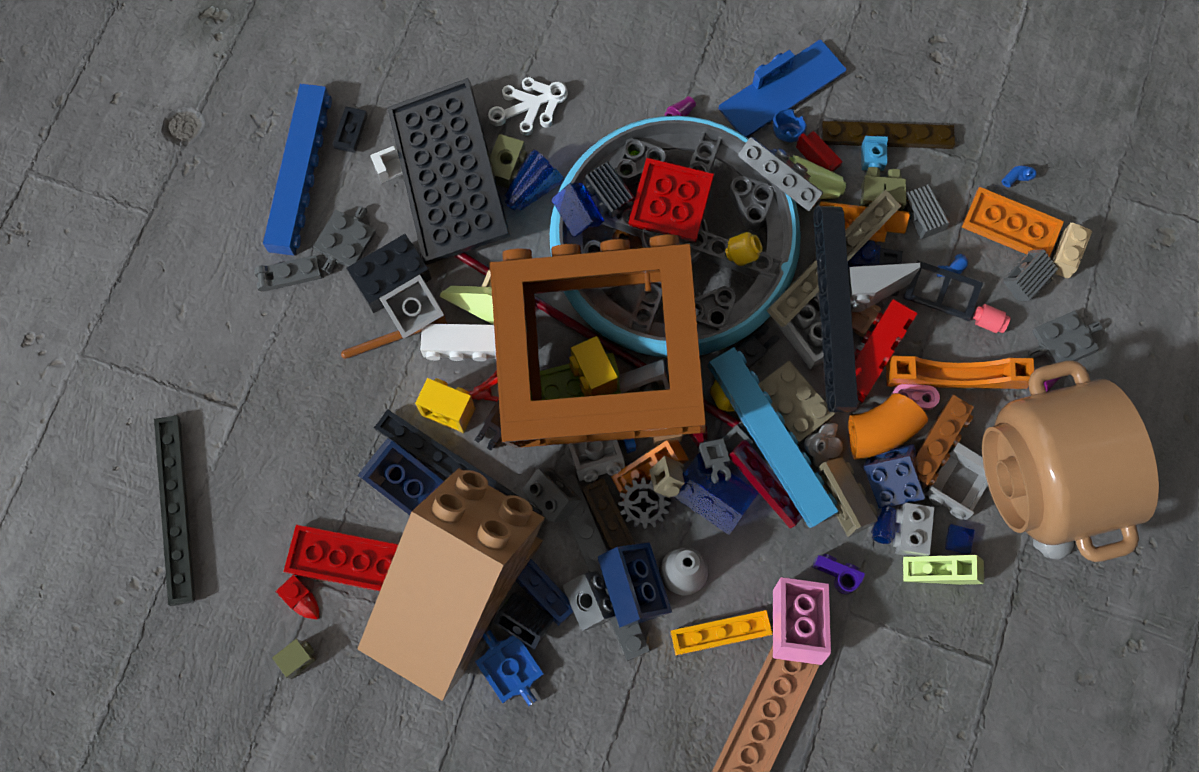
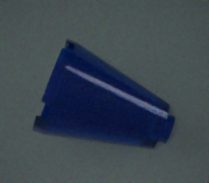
[504,149,565,211]

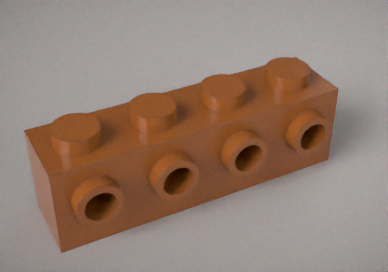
[914,395,974,489]

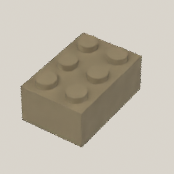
[758,361,835,447]

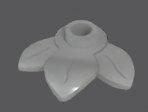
[804,423,843,468]

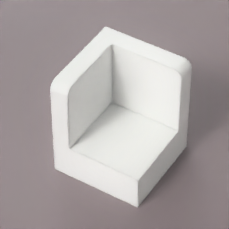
[370,146,403,183]

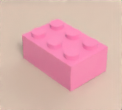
[773,577,831,665]

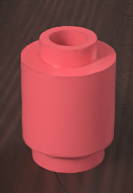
[973,304,1010,333]

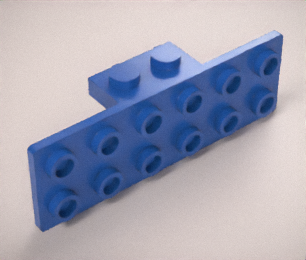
[718,40,846,138]

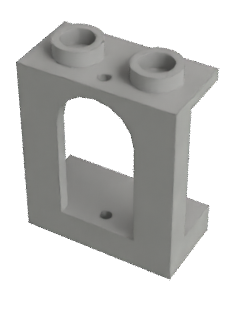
[925,443,988,520]

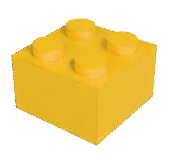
[569,336,618,397]
[415,378,475,433]

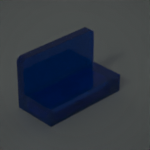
[552,183,605,236]

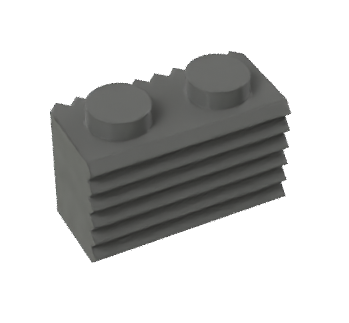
[904,184,950,239]
[1003,250,1058,301]

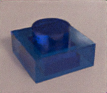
[945,524,975,554]

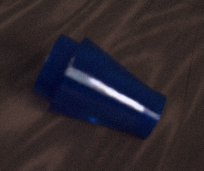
[871,506,896,544]

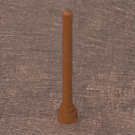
[341,310,447,359]

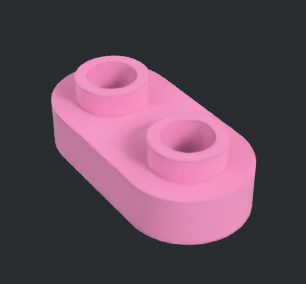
[891,384,940,410]

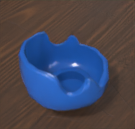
[773,109,807,143]

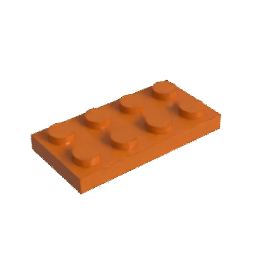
[962,187,1064,257]

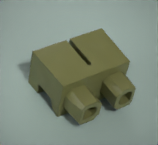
[859,167,906,211]

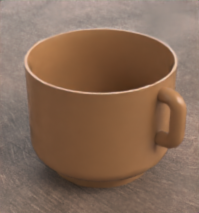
[982,361,1159,562]

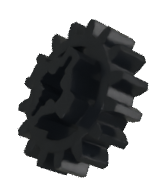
[618,475,671,529]

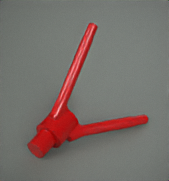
[469,370,499,402]

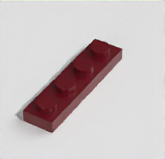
[728,440,803,528]

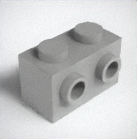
[893,503,934,557]

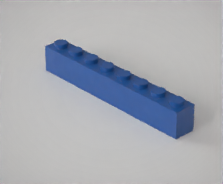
[263,83,332,256]

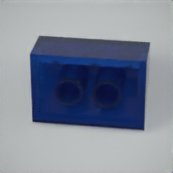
[673,452,759,535]

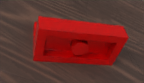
[796,131,843,172]

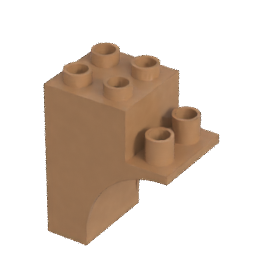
[358,468,544,701]

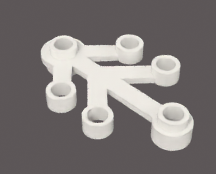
[488,77,568,136]

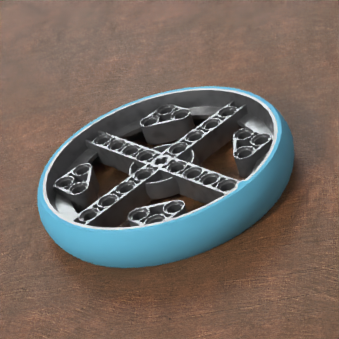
[550,116,801,357]

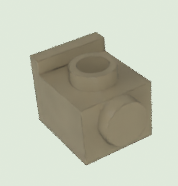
[650,456,684,498]

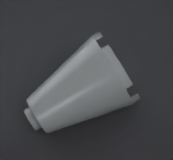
[660,547,708,596]

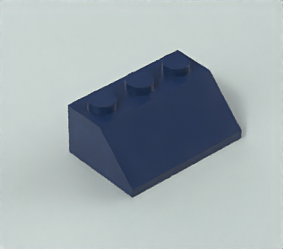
[597,542,672,628]

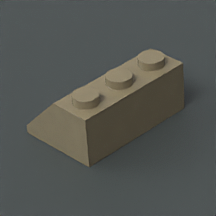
[814,457,878,537]

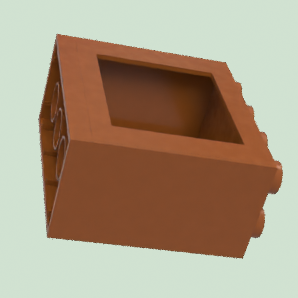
[490,235,705,448]

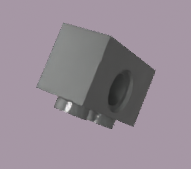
[562,571,616,631]

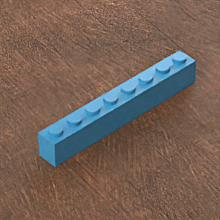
[707,347,838,528]

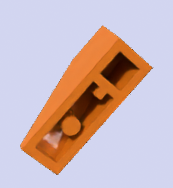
[611,440,689,493]

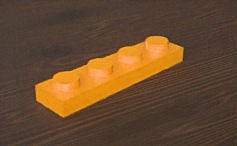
[670,610,772,656]

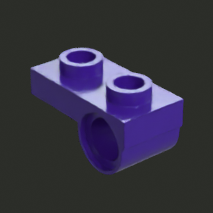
[812,554,865,595]

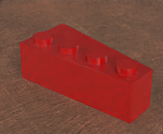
[854,299,918,403]

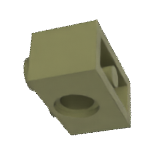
[490,134,527,189]

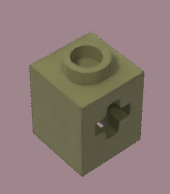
[272,639,316,679]

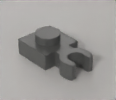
[699,439,731,483]

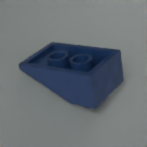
[357,438,444,516]

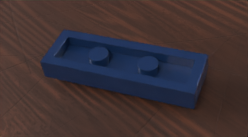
[516,559,574,626]

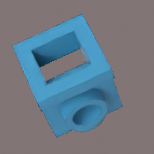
[861,136,888,171]

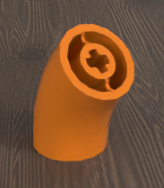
[848,393,928,460]

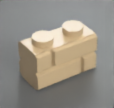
[1052,223,1092,278]

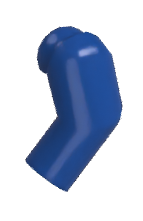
[1001,166,1036,188]
[937,254,968,277]

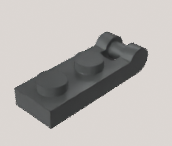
[254,255,322,292]

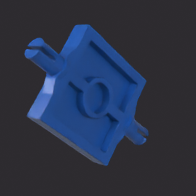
[475,630,544,706]

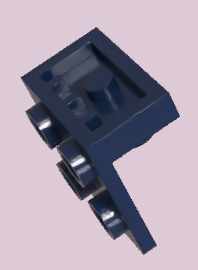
[863,444,925,508]

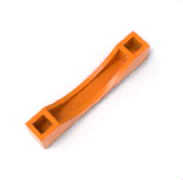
[886,356,1034,389]

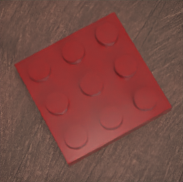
[628,158,714,242]

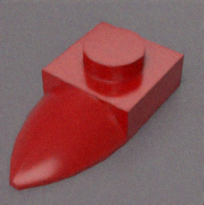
[275,574,319,620]

